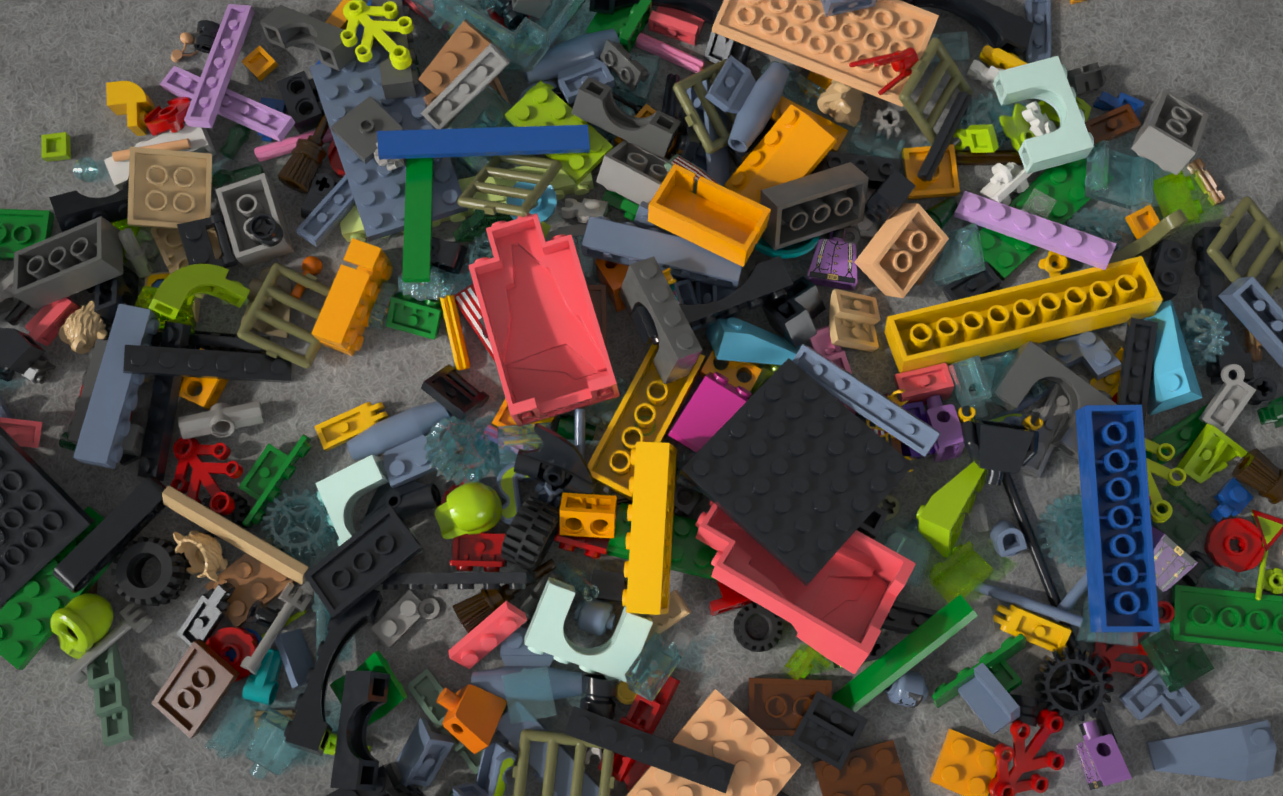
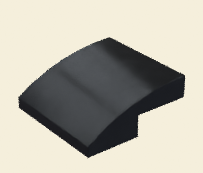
[942,262,1002,302]
[790,691,868,770]

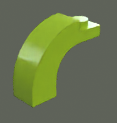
[148,264,250,320]

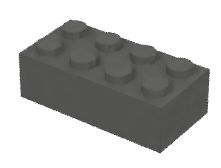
[760,162,869,250]
[13,216,123,309]

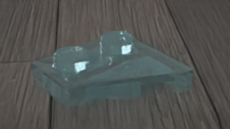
[934,223,986,287]

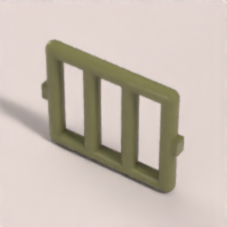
[899,37,973,146]
[673,59,737,154]
[457,154,562,217]
[1207,196,1283,296]
[237,263,331,369]
[512,729,615,796]

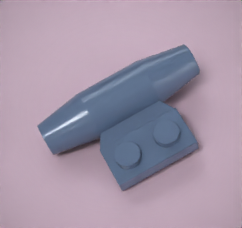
[521,29,620,104]
[705,56,789,152]
[347,401,452,488]
[471,628,582,701]

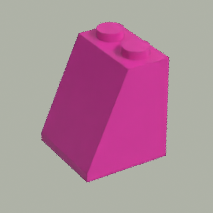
[669,372,752,453]

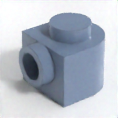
[990,520,1027,557]

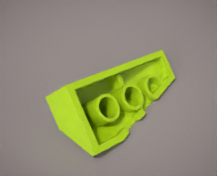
[916,461,987,558]

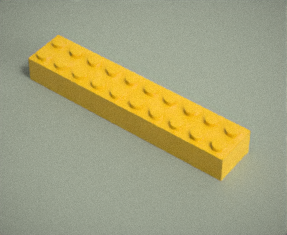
[884,256,1163,373]

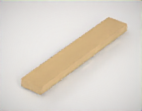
[162,486,309,585]

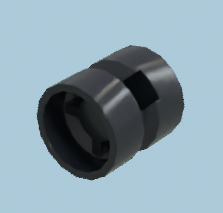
[579,674,619,720]

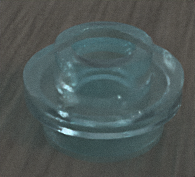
[73,157,98,182]

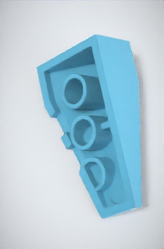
[1144,300,1203,416]
[706,317,801,365]

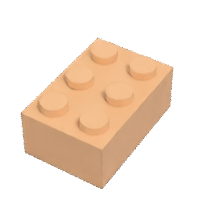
[854,203,949,298]

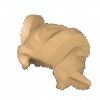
[817,80,865,128]
[58,300,108,354]
[173,530,229,582]

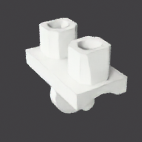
[980,162,1032,206]

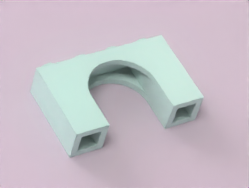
[993,56,1094,174]
[315,455,423,556]
[524,577,653,683]

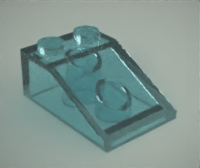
[445,84,514,176]

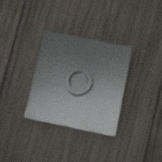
[331,96,404,164]

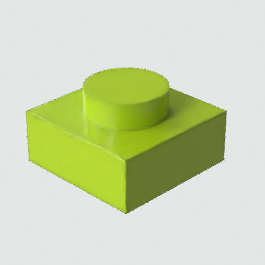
[41,132,71,162]

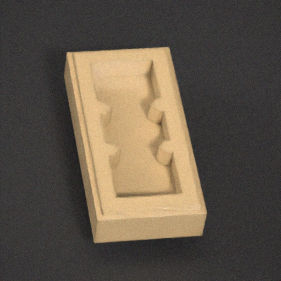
[645,589,692,643]

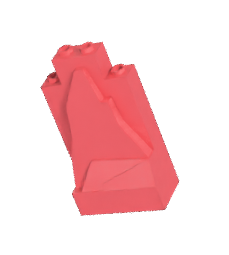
[468,213,620,427]
[695,500,916,674]

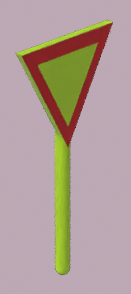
[1251,509,1283,601]

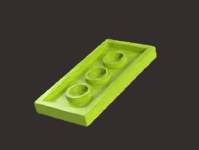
[505,80,613,184]

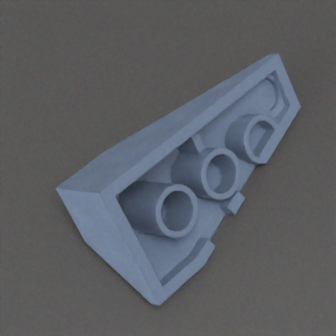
[1146,719,1277,781]

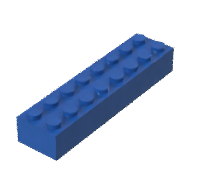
[1075,405,1160,632]

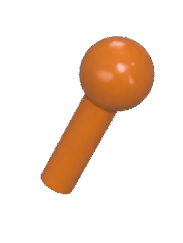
[290,256,323,300]

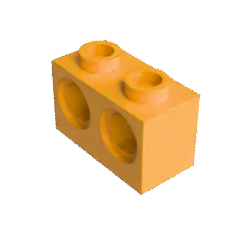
[179,348,229,410]
[700,350,762,392]
[560,493,617,539]

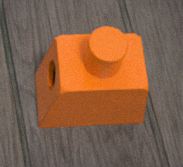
[595,259,629,312]
[437,684,508,754]

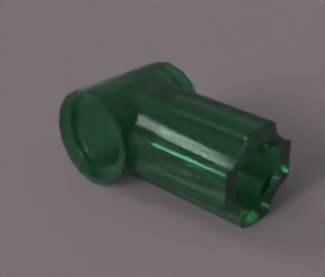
[212,163,264,189]

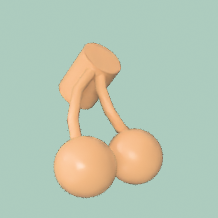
[171,32,198,63]

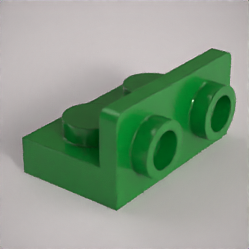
[386,291,443,340]

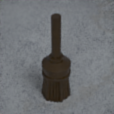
[277,113,329,194]
[1232,448,1283,504]
[452,558,557,633]

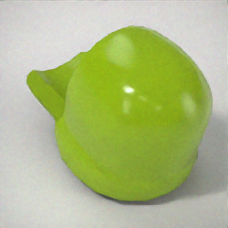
[435,481,502,539]
[50,593,114,659]

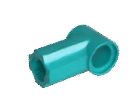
[242,648,283,706]

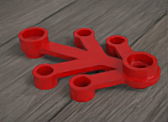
[170,437,243,516]
[1087,601,1175,677]
[988,708,1065,796]

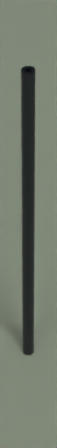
[1002,472,1118,744]

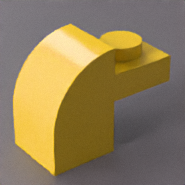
[106,81,155,136]

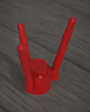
[849,47,919,95]

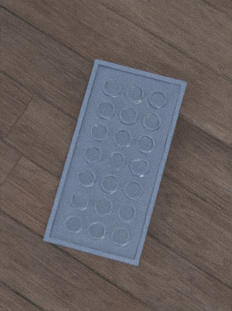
[309,46,468,242]

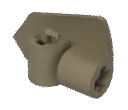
[240,265,292,339]

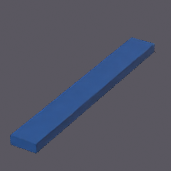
[377,125,590,160]

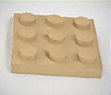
[127,147,212,231]

